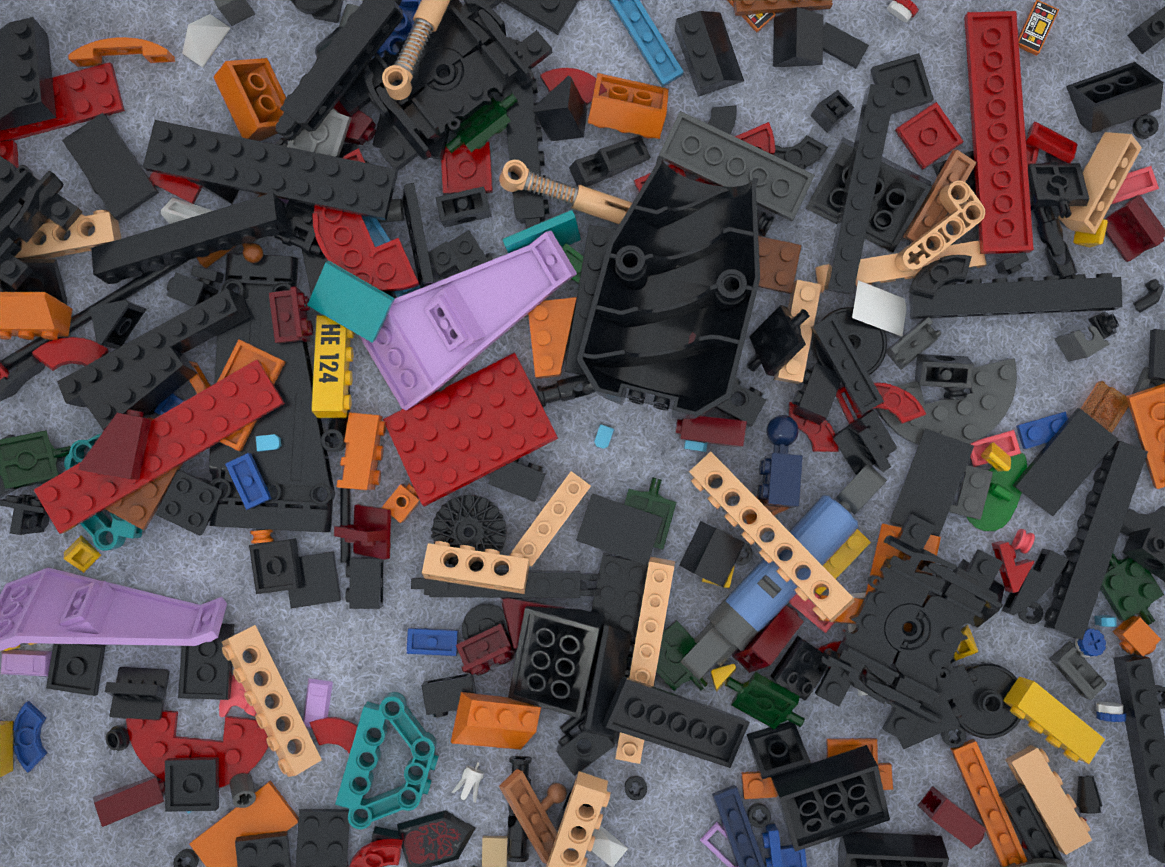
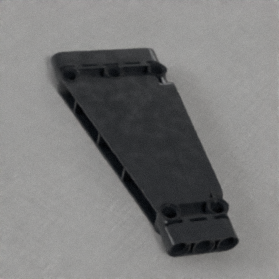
[209,253,335,532]

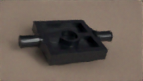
[1028,152,1089,218]
[747,305,810,376]

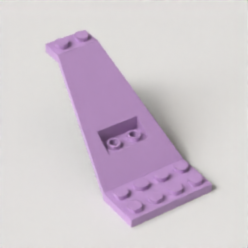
[359,231,577,410]
[0,568,227,651]

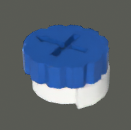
[1075,629,1106,658]
[1096,702,1126,722]

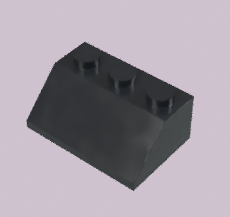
[674,11,744,97]
[1066,62,1164,133]

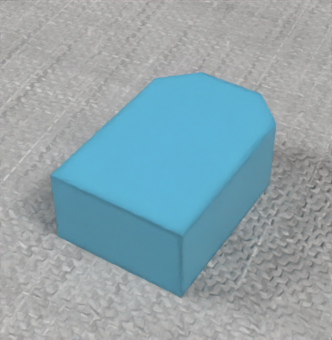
[594,424,614,449]
[256,434,281,452]
[684,440,707,452]
[1094,615,1117,627]

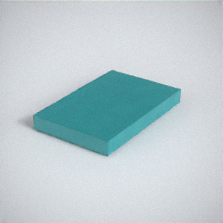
[503,210,581,253]
[307,261,395,343]

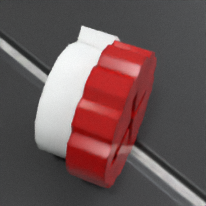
[887,0,919,23]

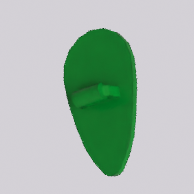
[967,453,1027,531]

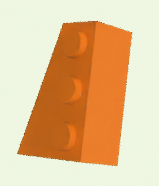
[528,297,577,379]
[336,412,386,490]

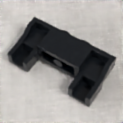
[428,230,493,277]

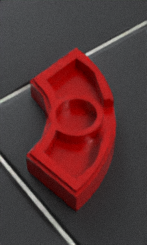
[540,68,607,105]
[32,337,109,371]
[870,383,926,424]
[788,402,838,452]
[309,717,358,754]
[349,839,403,867]

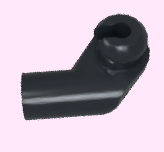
[1133,279,1164,313]

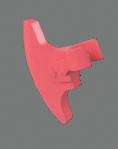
[219,674,257,717]

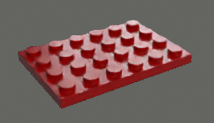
[383,353,558,507]

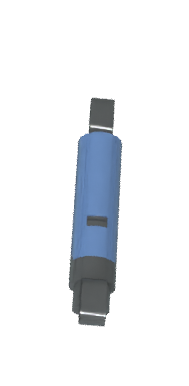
[681,464,887,680]

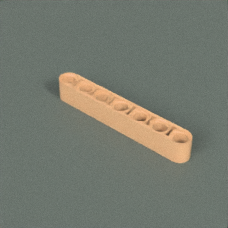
[815,241,987,293]

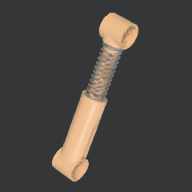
[382,0,450,100]
[499,160,632,224]

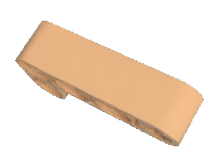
[895,181,985,272]

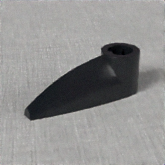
[321,386,350,452]

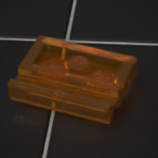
[1081,381,1129,433]

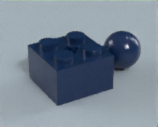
[757,415,803,508]

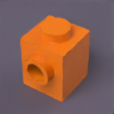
[381,483,420,523]
[1112,616,1161,657]

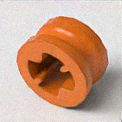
[250,529,274,543]

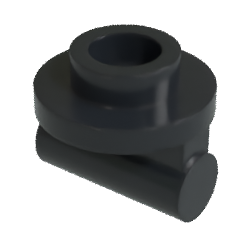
[1088,311,1119,339]

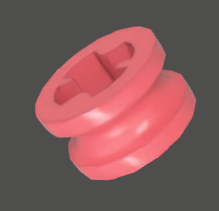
[1012,529,1035,554]

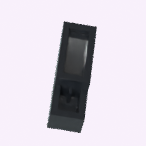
[569,135,651,187]
[1001,549,1069,615]

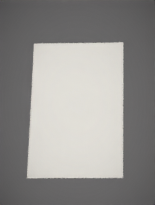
[852,280,906,337]

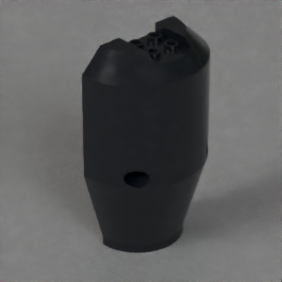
[577,156,760,419]

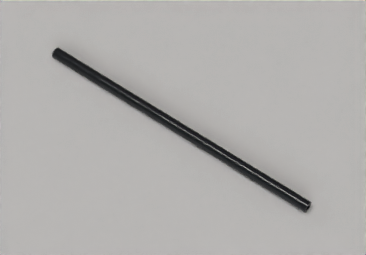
[0,260,189,371]

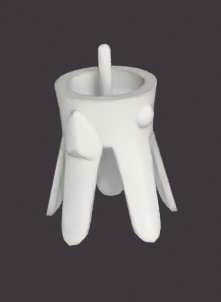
[452,762,485,803]

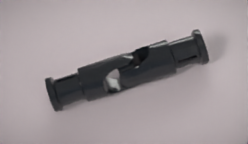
[1031,205,1078,279]
[537,375,595,407]
[507,756,532,862]

